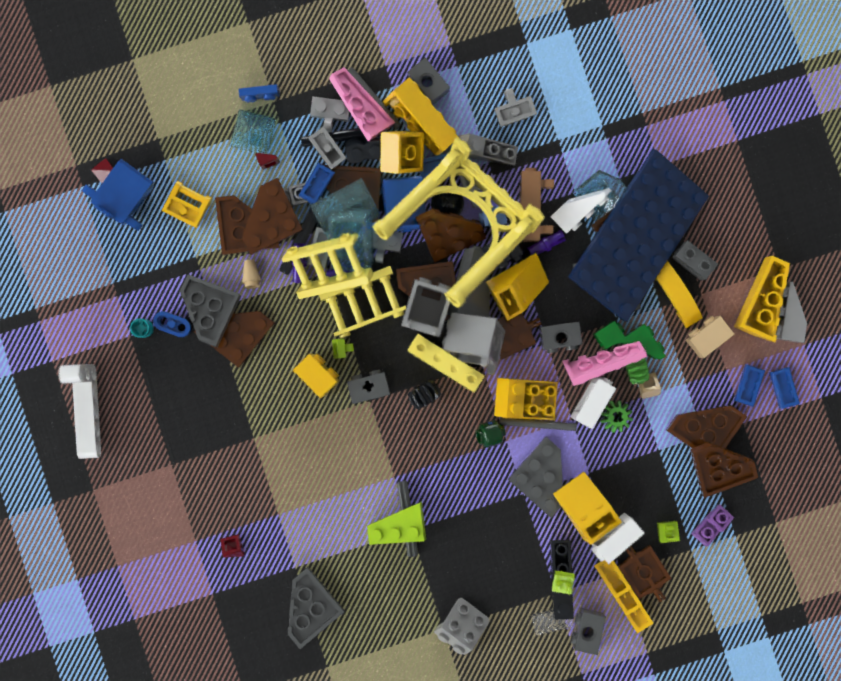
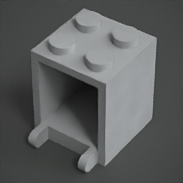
[402,278,450,337]
[442,313,505,375]

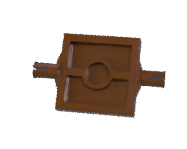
[497,313,542,360]
[617,545,672,602]

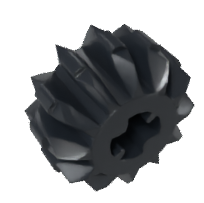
[408,380,441,409]

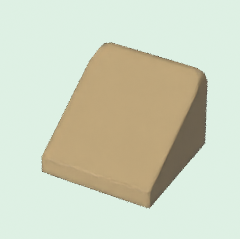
[638,372,661,399]

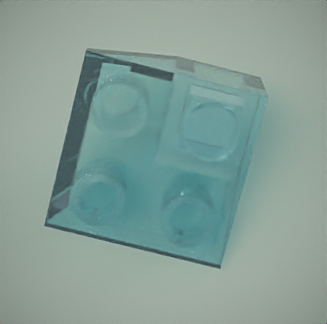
[230,109,276,154]
[572,170,626,222]

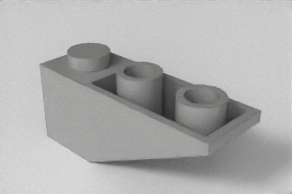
[458,133,518,166]
[776,282,807,343]

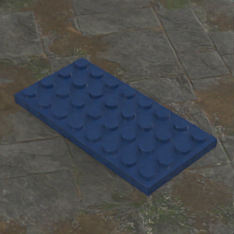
[568,149,709,322]

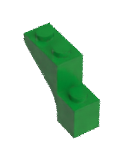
[593,321,666,359]

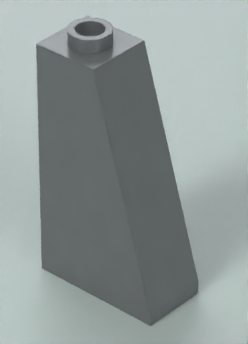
[447,246,490,318]

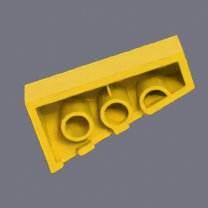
[383,77,459,156]
[734,256,790,343]

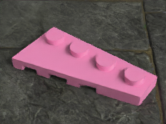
[329,67,395,142]
[563,341,647,386]

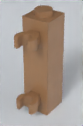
[520,168,554,242]

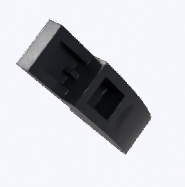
[551,540,574,620]

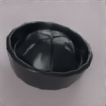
[431,193,464,215]

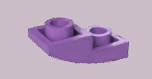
[691,505,734,547]

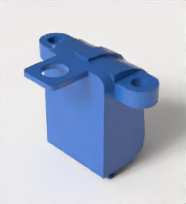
[81,159,154,231]
[372,176,426,232]

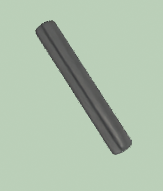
[397,481,418,557]

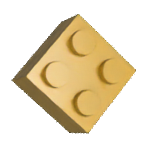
[380,131,424,174]
[293,354,340,398]

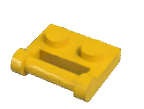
[162,181,213,228]

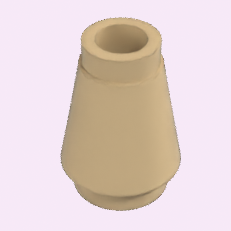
[242,259,261,289]

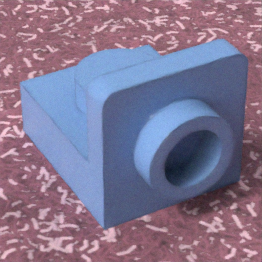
[478,206,507,228]

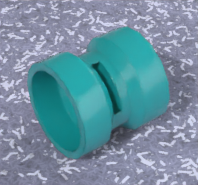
[130,318,154,338]

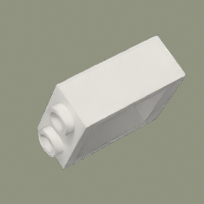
[570,377,616,429]
[591,513,644,564]

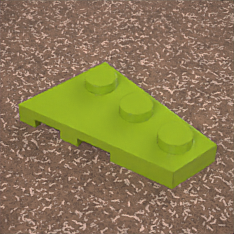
[367,501,426,545]

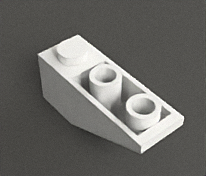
[551,188,611,233]

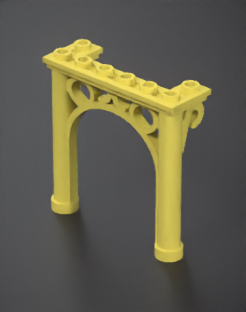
[373,137,545,308]

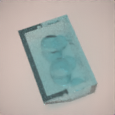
[310,178,381,240]
[328,208,374,271]

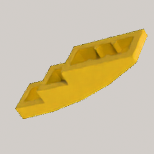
[594,560,653,634]

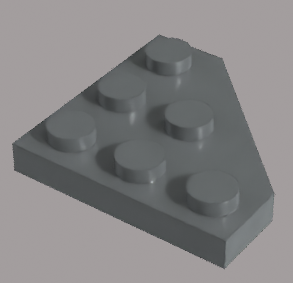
[180,275,241,348]
[508,436,563,518]
[288,567,345,649]

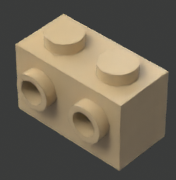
[686,316,734,358]

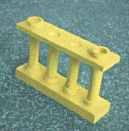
[282,233,373,299]
[319,266,407,339]
[407,334,485,393]

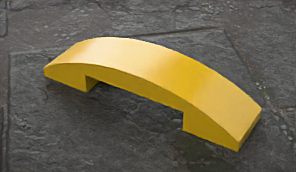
[655,261,703,328]

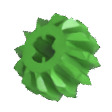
[625,358,650,384]
[600,400,633,433]

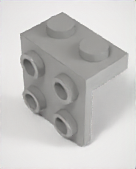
[434,598,489,655]

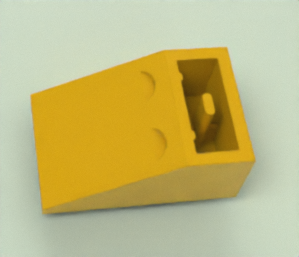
[486,253,549,321]
[494,378,558,420]
[553,471,622,545]

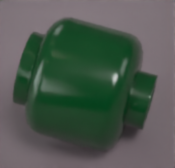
[476,420,506,448]

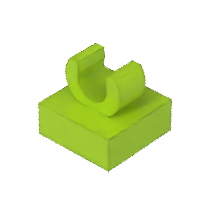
[332,339,354,359]
[657,521,680,543]
[552,570,575,594]

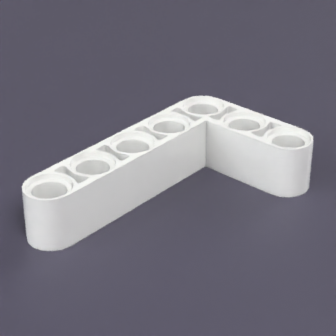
[59,364,101,459]

